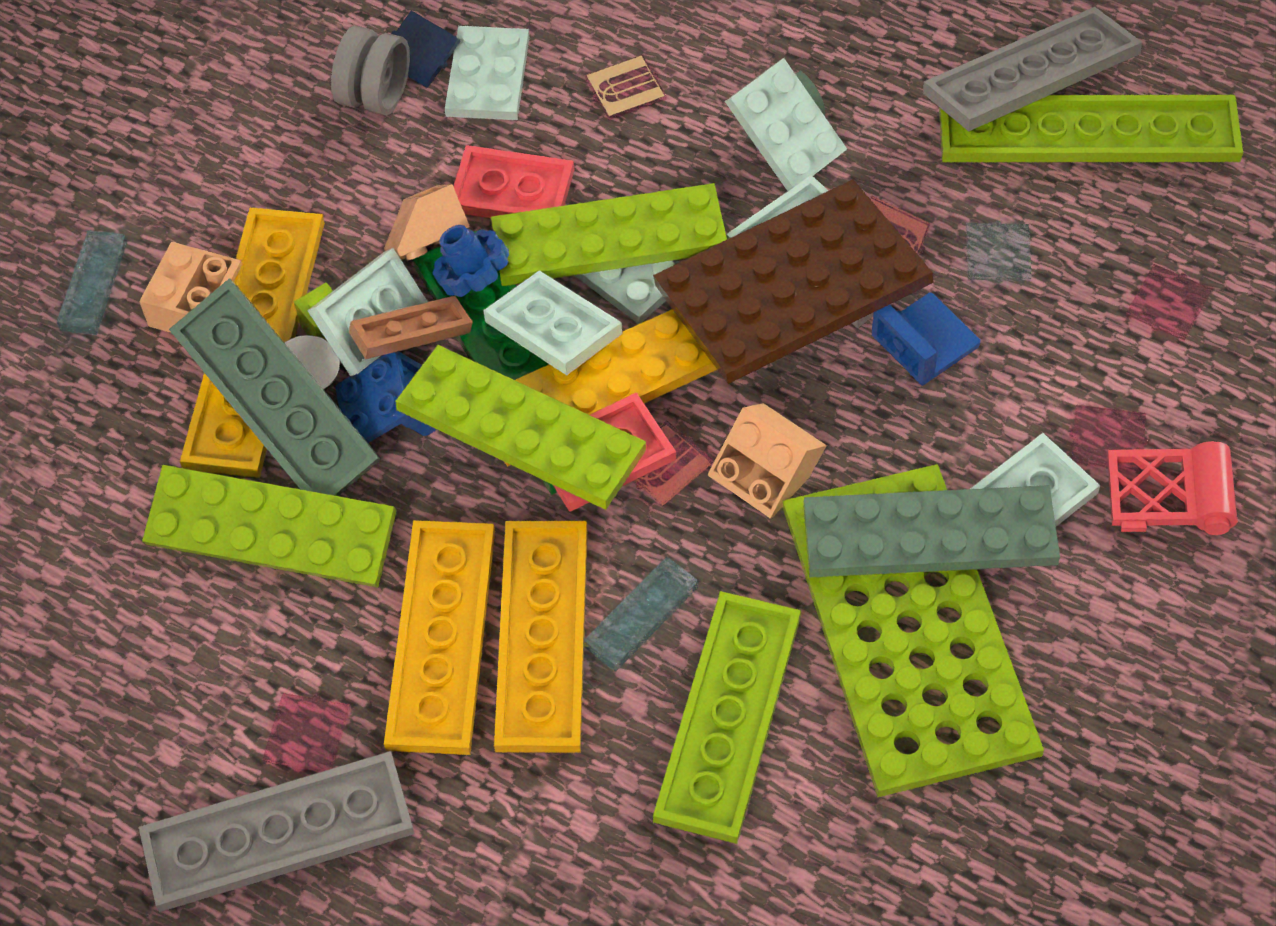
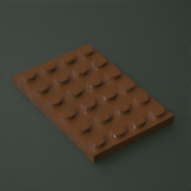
[653,179,934,384]

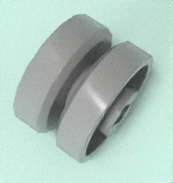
[331,25,410,116]

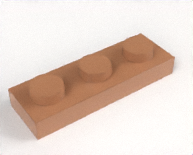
[349,296,473,359]

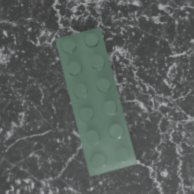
[169,278,381,496]
[803,485,1060,577]

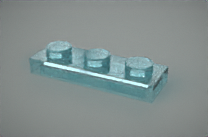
[57,230,127,335]
[584,557,698,672]

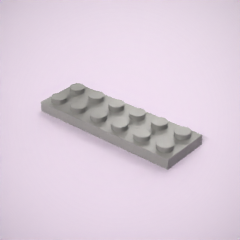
[923,7,1142,131]
[139,751,415,912]

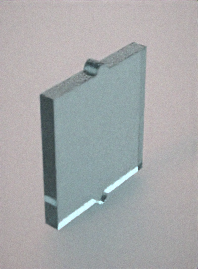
[966,220,1031,284]

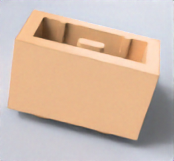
[384,184,470,261]
[139,242,242,332]
[708,403,827,518]

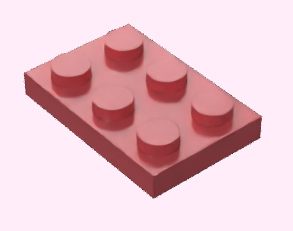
[453,145,574,218]
[553,393,676,512]

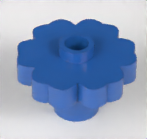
[433,225,509,297]

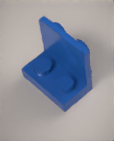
[872,293,980,386]
[335,351,437,443]

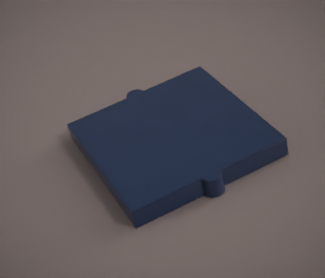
[391,10,460,88]

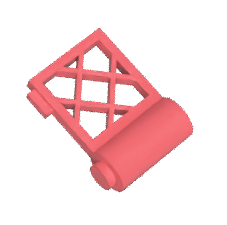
[1107,441,1238,535]

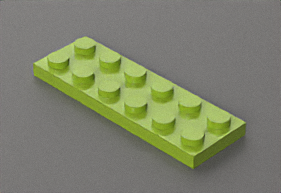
[491,183,727,286]
[395,345,646,510]
[142,465,397,588]
[653,591,801,844]

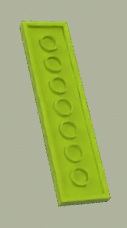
[939,95,1243,162]

